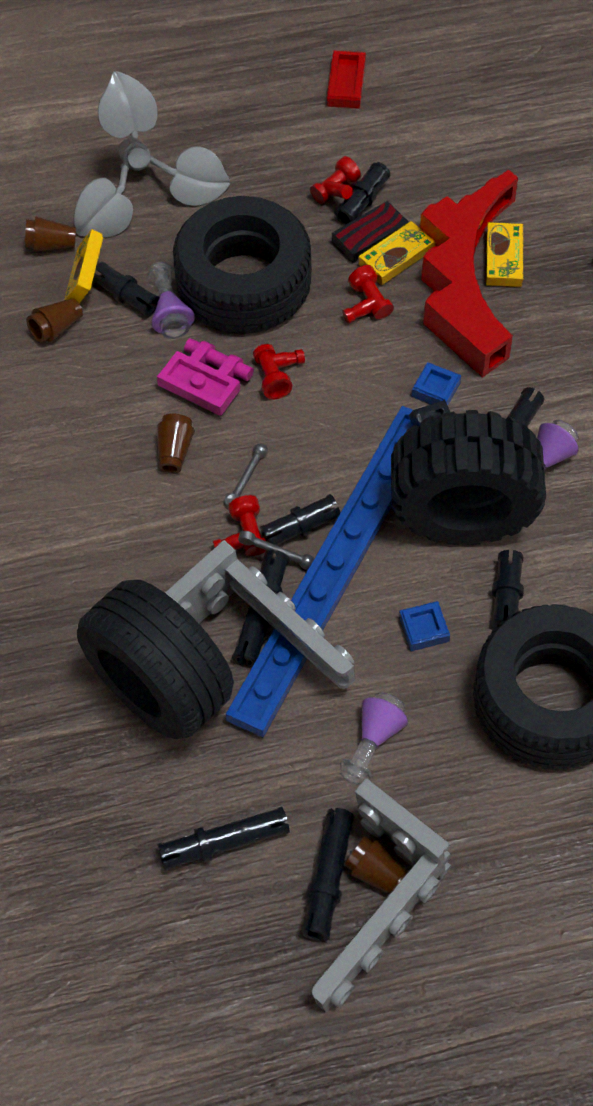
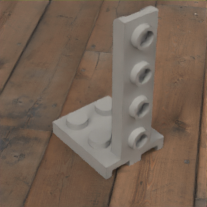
[165,540,355,689]
[312,778,451,1012]

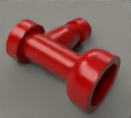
[310,156,361,204]
[342,265,394,324]
[253,344,305,400]
[213,495,267,556]

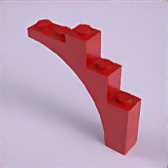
[420,170,518,378]

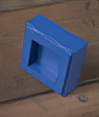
[411,362,461,405]
[399,601,450,651]

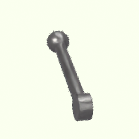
[224,443,268,508]
[238,531,314,570]

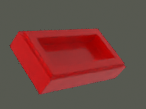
[327,50,366,109]

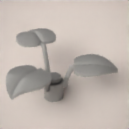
[74,71,230,237]

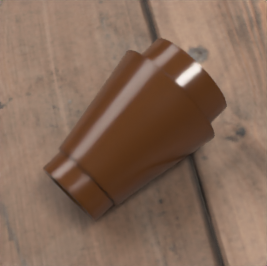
[25,217,76,252]
[26,298,83,343]
[157,413,195,473]
[344,836,407,894]

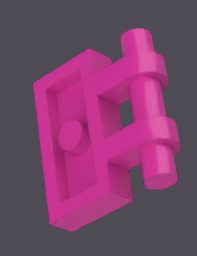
[157,338,254,416]

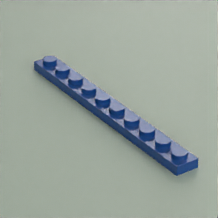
[226,406,413,738]

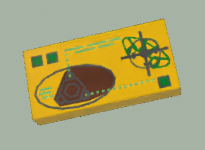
[358,221,435,285]
[486,222,523,287]
[64,229,103,304]

